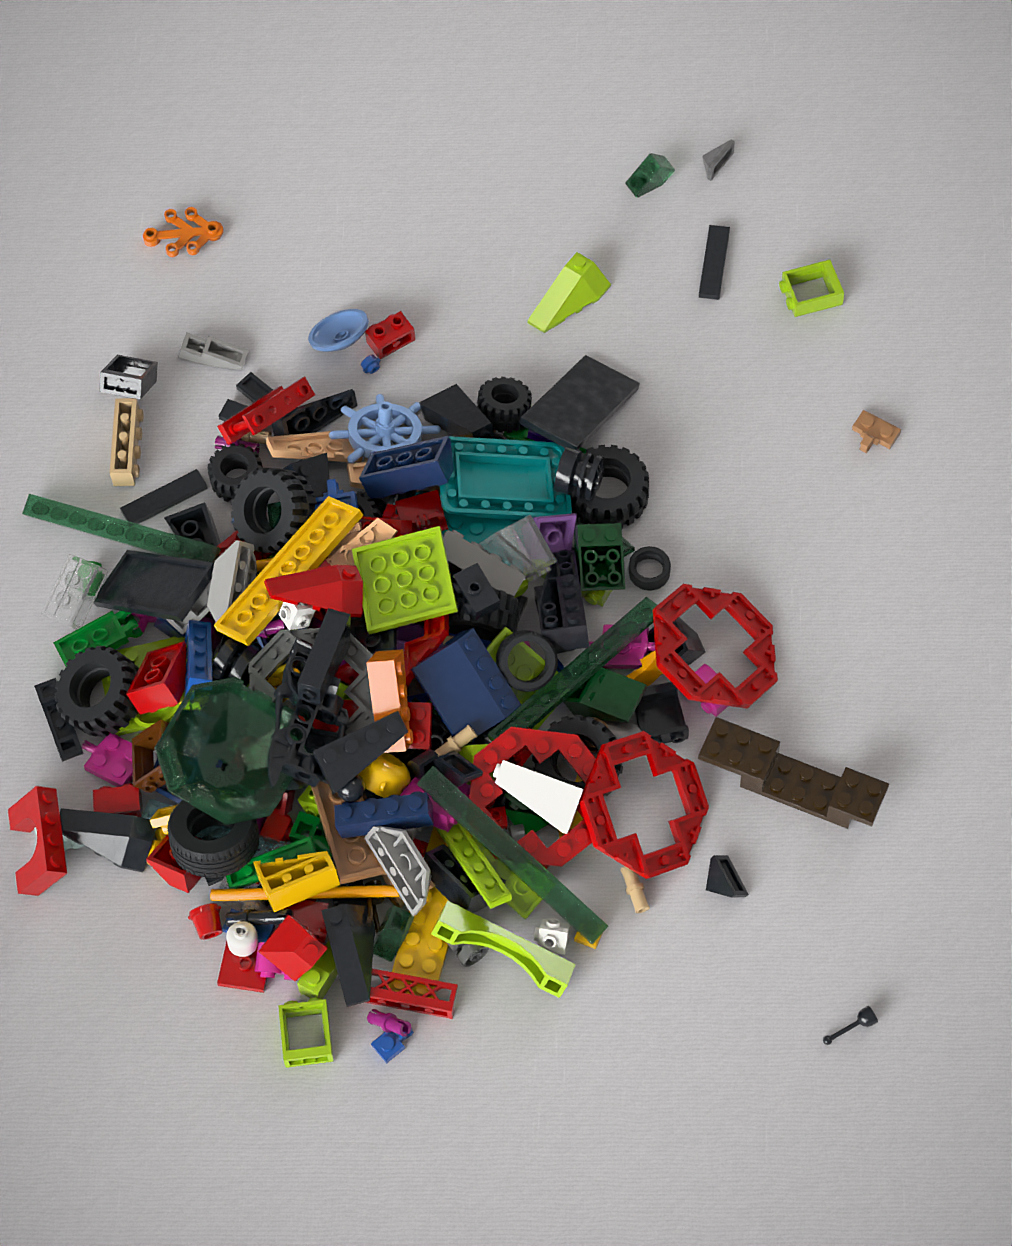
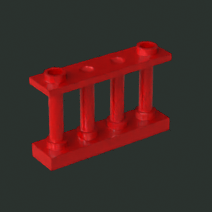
[217,376,315,445]

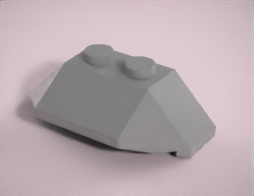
[207,540,257,622]
[364,826,432,916]

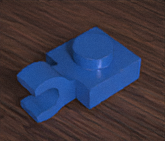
[371,1027,414,1064]

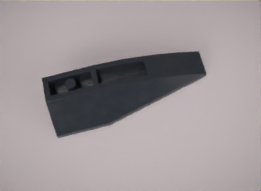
[537,550,589,650]

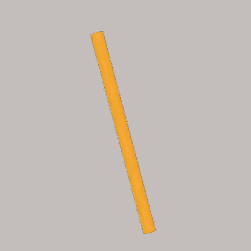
[210,885,400,901]

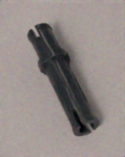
[225,909,294,927]

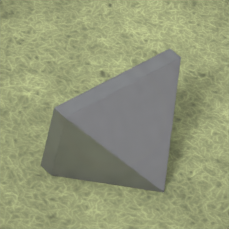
[702,139,735,181]

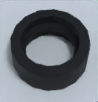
[628,546,671,591]

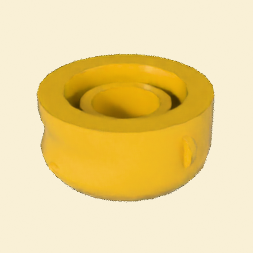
[359,753,411,798]

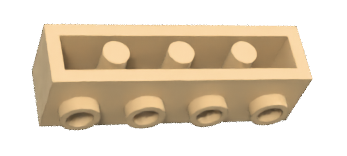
[110,398,144,486]

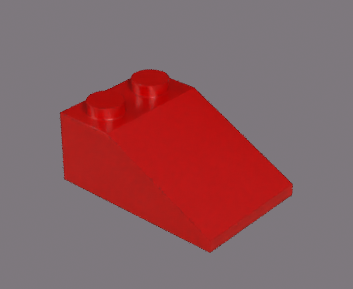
[127,641,187,715]

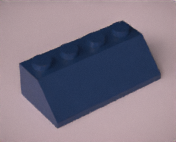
[359,436,454,499]

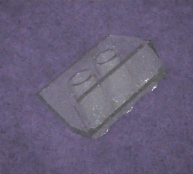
[41,554,108,630]

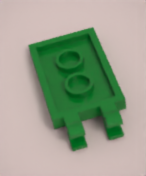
[53,611,143,667]

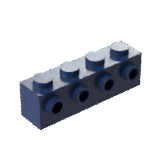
[334,791,434,838]

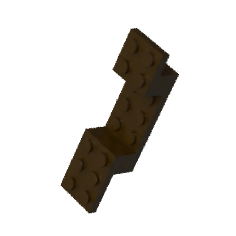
[698,717,889,829]

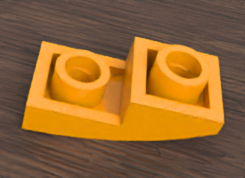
[626,651,662,686]

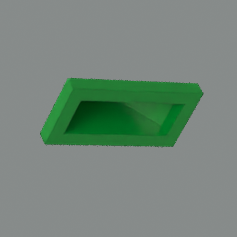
[506,805,549,835]

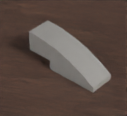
[178,332,248,369]

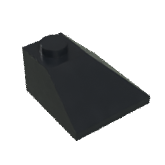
[648,617,706,675]

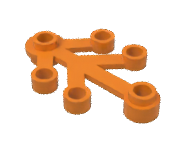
[143,207,223,257]

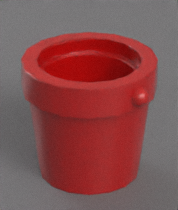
[188,903,223,940]

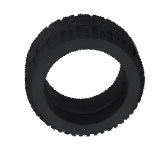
[496,630,558,692]

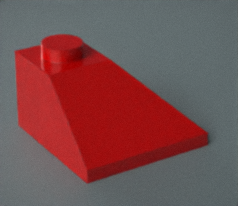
[146,834,202,893]
[258,914,328,981]

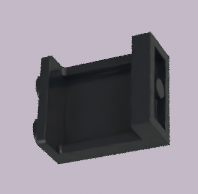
[634,682,689,744]

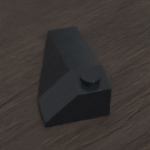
[60,808,155,873]
[321,904,375,1007]

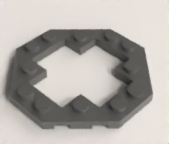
[248,628,374,755]

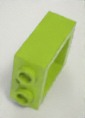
[779,260,844,317]
[278,998,334,1068]

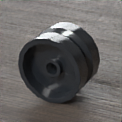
[212,637,262,692]

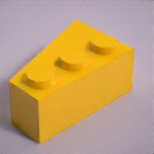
[253,851,340,912]

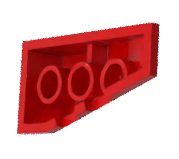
[264,565,363,617]

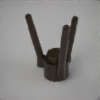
[364,880,403,942]

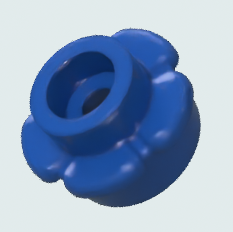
[361,354,381,374]

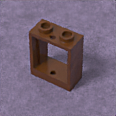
[132,719,181,793]

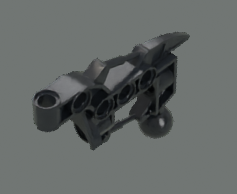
[267,637,365,802]

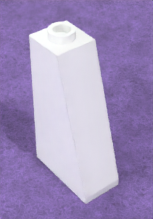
[493,760,584,834]

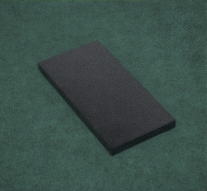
[519,355,640,450]
[92,550,214,622]

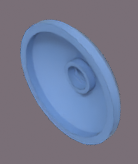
[308,309,369,352]

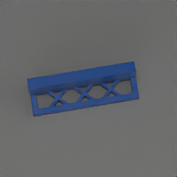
[184,620,212,699]

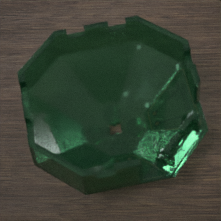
[154,677,307,825]

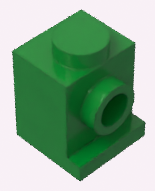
[289,811,321,843]

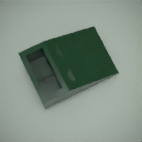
[574,523,626,591]
[562,665,648,723]

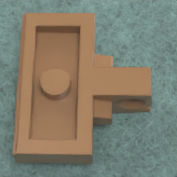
[852,410,901,453]

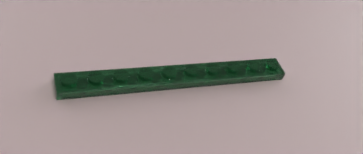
[22,494,221,563]
[488,597,657,742]
[416,766,608,944]

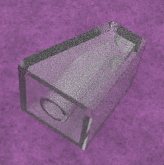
[479,514,557,582]

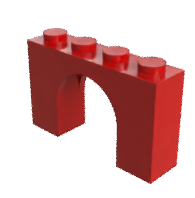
[8,786,67,896]

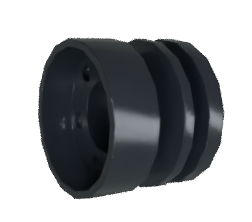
[554,447,604,501]

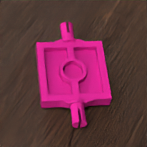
[586,624,655,669]
[81,733,133,787]

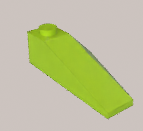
[527,252,611,333]

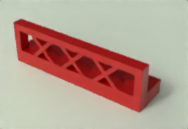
[365,968,458,1019]

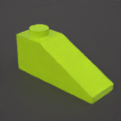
[297,941,338,1000]

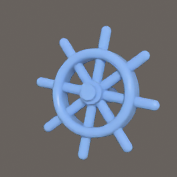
[329,394,441,463]

